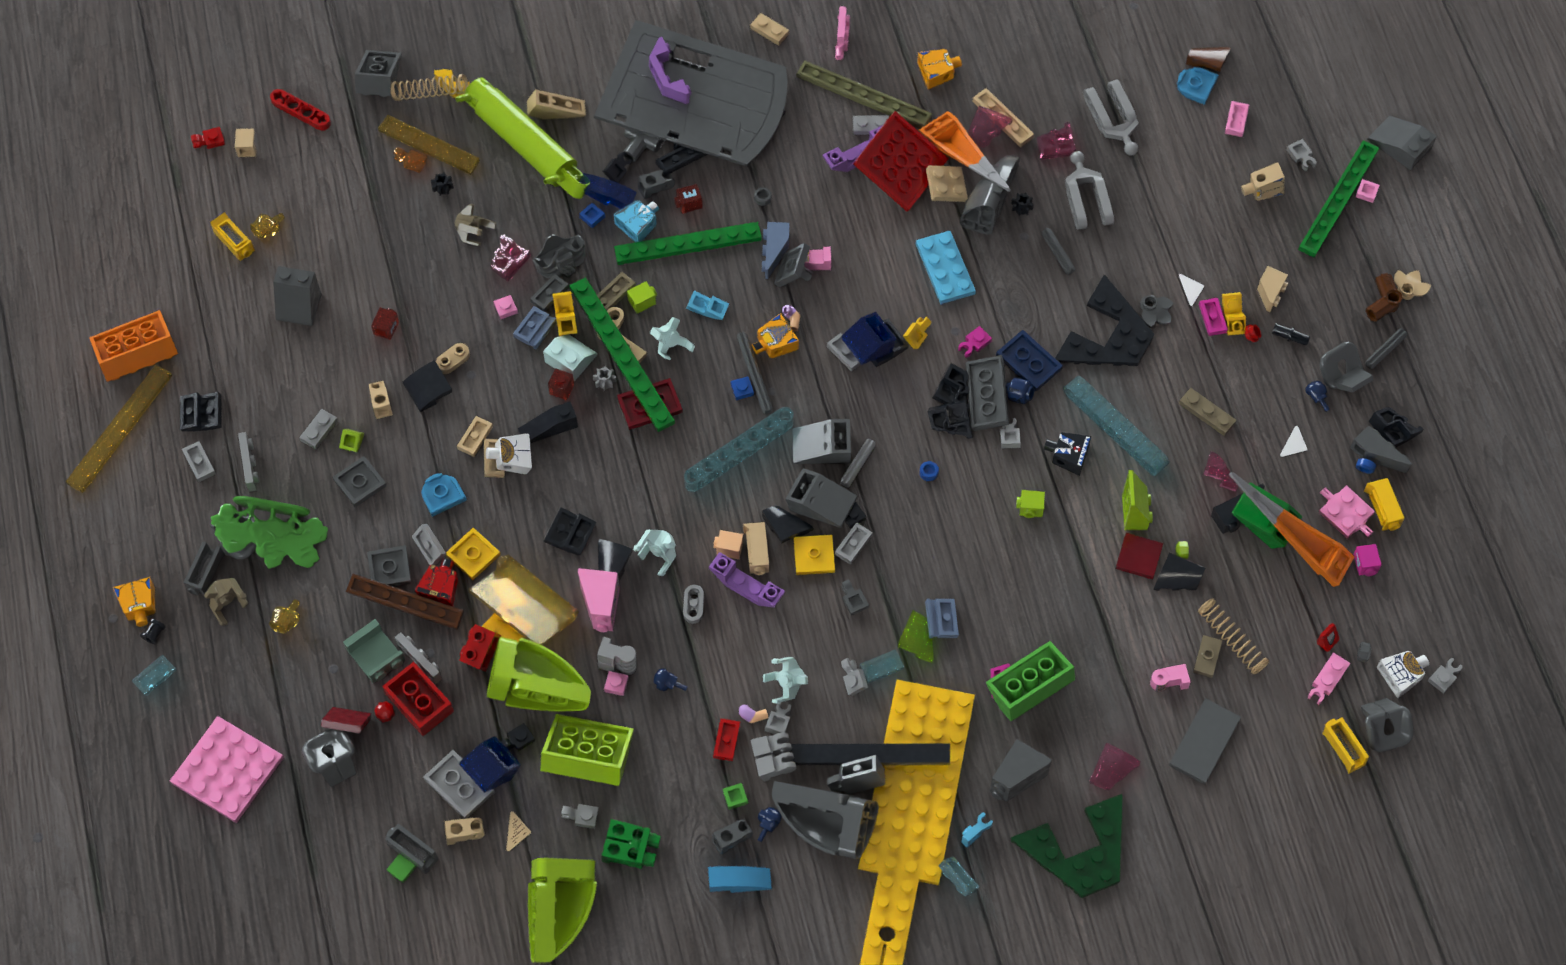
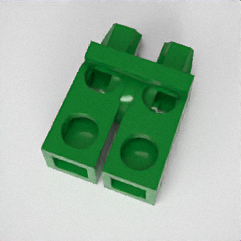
[601,819,661,869]

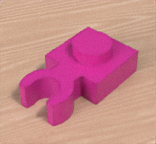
[958,326,992,358]

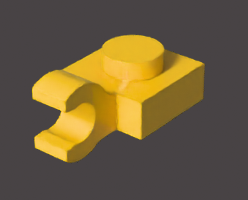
[903,317,931,349]

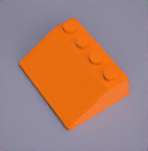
[89,310,178,382]

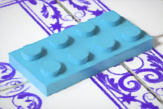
[916,231,976,304]

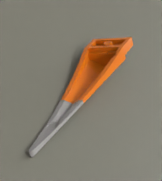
[919,111,1010,192]
[1228,472,1354,587]

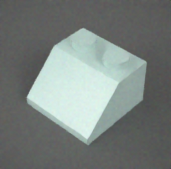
[543,335,597,381]

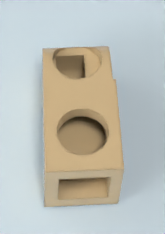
[369,381,393,419]
[445,818,484,845]

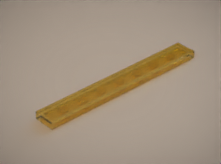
[65,364,172,493]

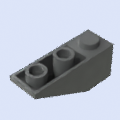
[1350,426,1412,473]

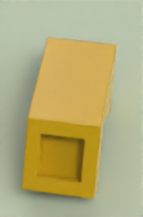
[434,69,470,98]
[1222,292,1246,336]

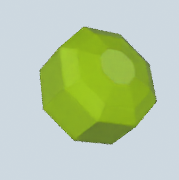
[1175,541,1189,559]

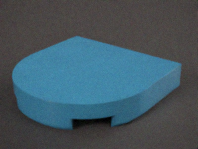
[1177,67,1219,105]
[421,473,467,517]

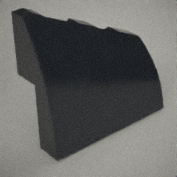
[932,363,969,409]
[1369,407,1424,448]

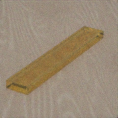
[378,115,480,175]

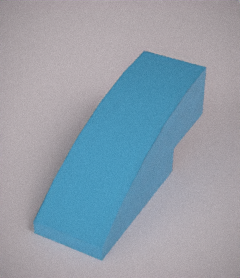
[708,866,772,893]

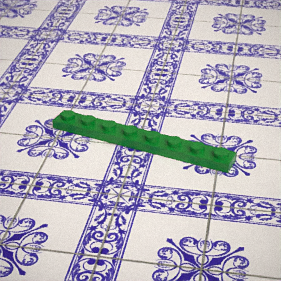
[1298,140,1379,258]
[614,222,762,265]

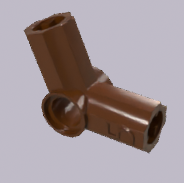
[1365,273,1402,322]

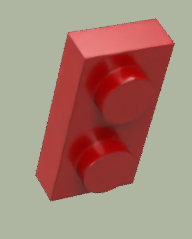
[713,718,740,761]

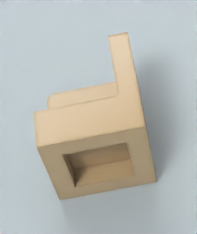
[235,129,256,157]

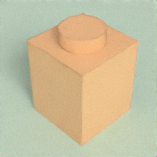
[714,530,743,559]

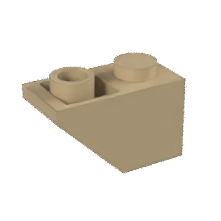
[1257,266,1289,312]

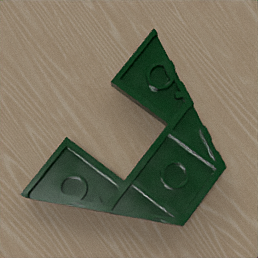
[1010,794,1123,898]

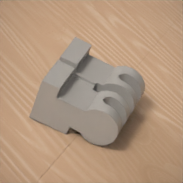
[597,637,636,675]
[751,732,796,782]

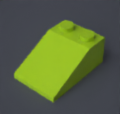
[1122,470,1153,530]

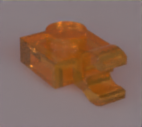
[393,147,427,173]

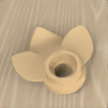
[1394,270,1431,300]

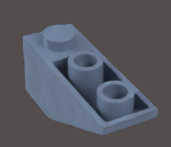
[762,222,789,279]

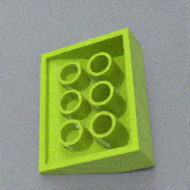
[540,714,634,786]

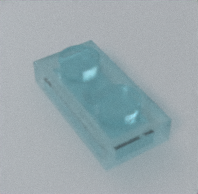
[859,649,904,684]
[131,654,177,696]
[938,856,980,897]

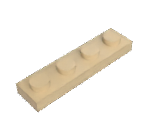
[972,88,1034,148]

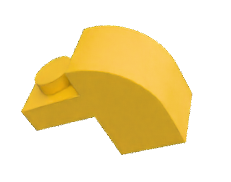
[553,291,577,336]

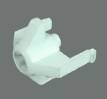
[650,317,695,360]
[633,530,676,576]
[763,657,808,704]

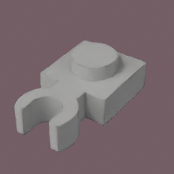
[1286,139,1316,172]
[1000,418,1021,449]
[1428,658,1463,694]
[765,702,791,734]

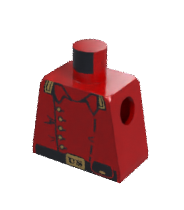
[415,559,458,607]

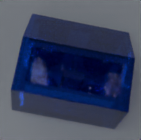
[841,312,897,365]
[459,736,521,793]

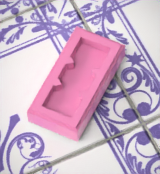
[1225,101,1249,137]

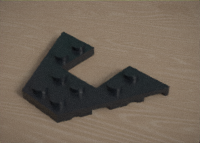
[1055,275,1154,366]

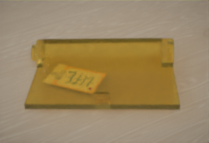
[469,554,579,645]

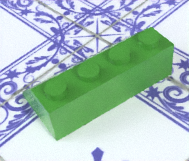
[986,641,1075,721]

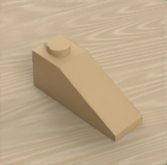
[527,89,585,119]

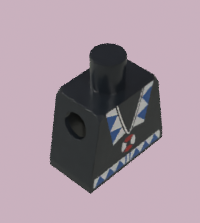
[1044,432,1092,476]

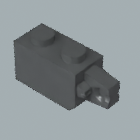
[827,755,885,795]

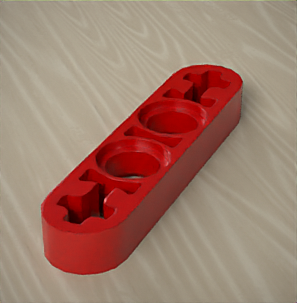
[270,89,331,131]

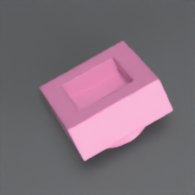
[1356,179,1379,203]
[493,295,518,320]
[604,671,628,696]

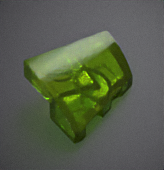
[898,610,934,663]

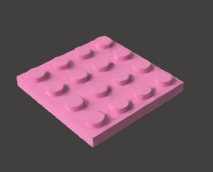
[170,716,284,823]

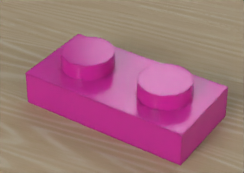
[1199,298,1228,336]

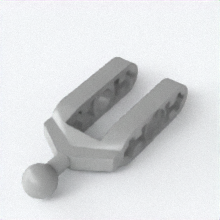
[1083,79,1139,156]
[1065,151,1114,230]

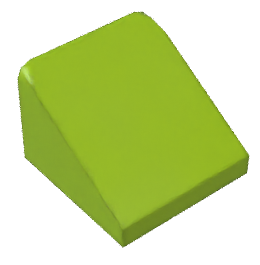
[339,429,364,452]

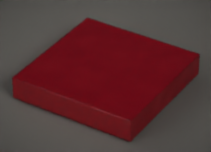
[1115,533,1163,580]
[321,707,371,733]

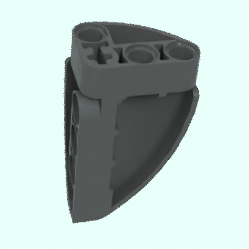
[960,155,1020,234]
[772,781,878,859]

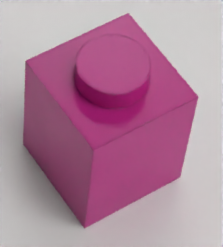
[1353,544,1382,576]

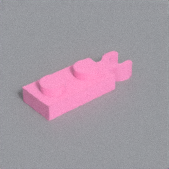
[1308,653,1350,705]

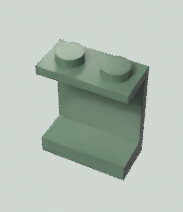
[343,619,405,683]

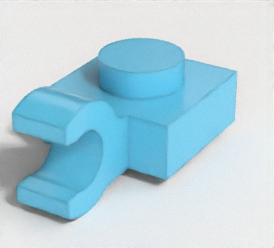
[961,813,993,848]

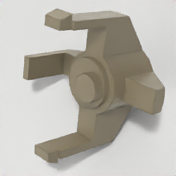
[455,204,496,246]
[204,578,248,625]

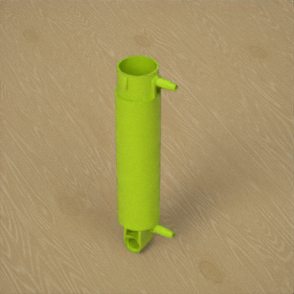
[455,78,590,199]

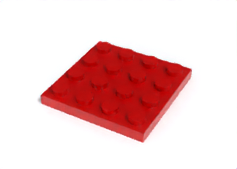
[853,111,949,212]

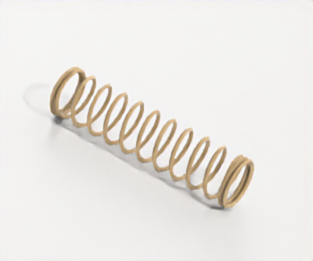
[391,74,468,101]
[1198,598,1269,675]

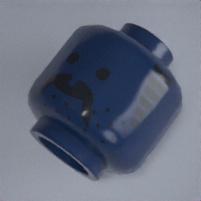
[1006,378,1035,404]

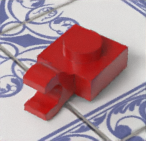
[191,127,225,149]

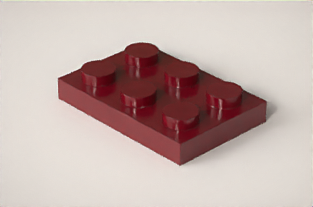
[617,378,683,430]

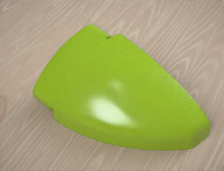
[486,637,591,711]
[528,858,597,963]

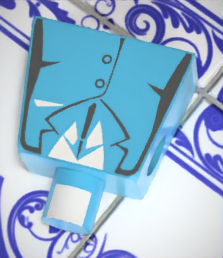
[614,201,659,242]

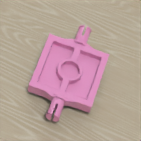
[835,6,850,60]
[1319,485,1375,538]

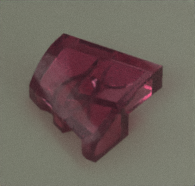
[968,105,1013,148]
[1037,122,1076,160]
[490,234,531,281]
[1203,451,1238,492]
[1090,743,1141,791]

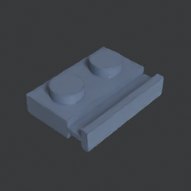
[513,306,557,349]
[925,599,959,638]

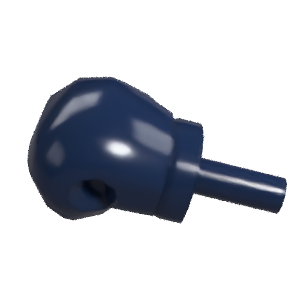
[1305,380,1330,412]
[653,668,687,691]
[758,807,782,842]

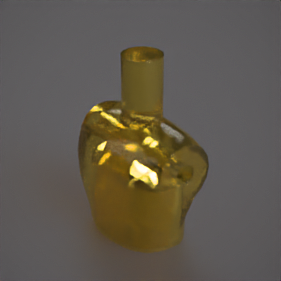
[250,213,285,239]
[269,599,300,634]

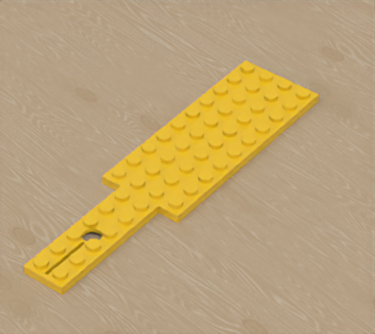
[858,680,975,965]

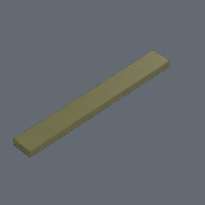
[796,60,932,129]

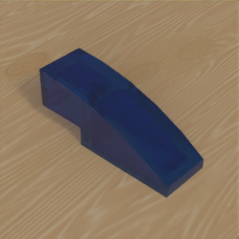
[579,173,637,209]

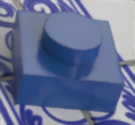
[579,203,605,228]
[730,376,754,400]

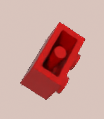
[459,624,502,672]

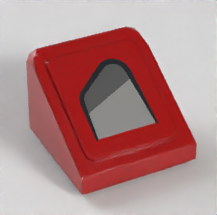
[1317,623,1340,652]

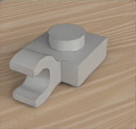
[841,658,868,696]
[562,804,598,829]

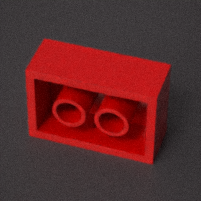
[382,661,454,736]

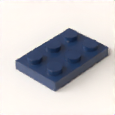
[996,330,1063,391]

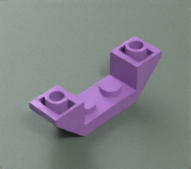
[649,37,691,104]
[823,125,883,172]
[709,552,785,608]

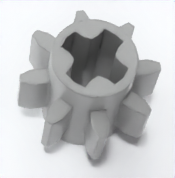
[593,366,617,391]

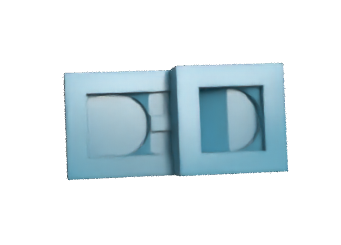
[686,291,729,320]

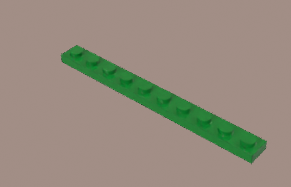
[569,277,675,432]

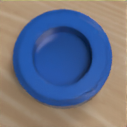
[1356,458,1376,474]
[919,461,939,481]

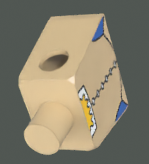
[1241,162,1284,201]

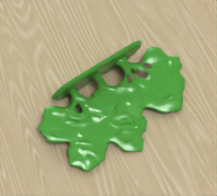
[211,496,328,569]

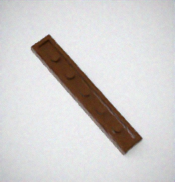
[346,574,464,630]

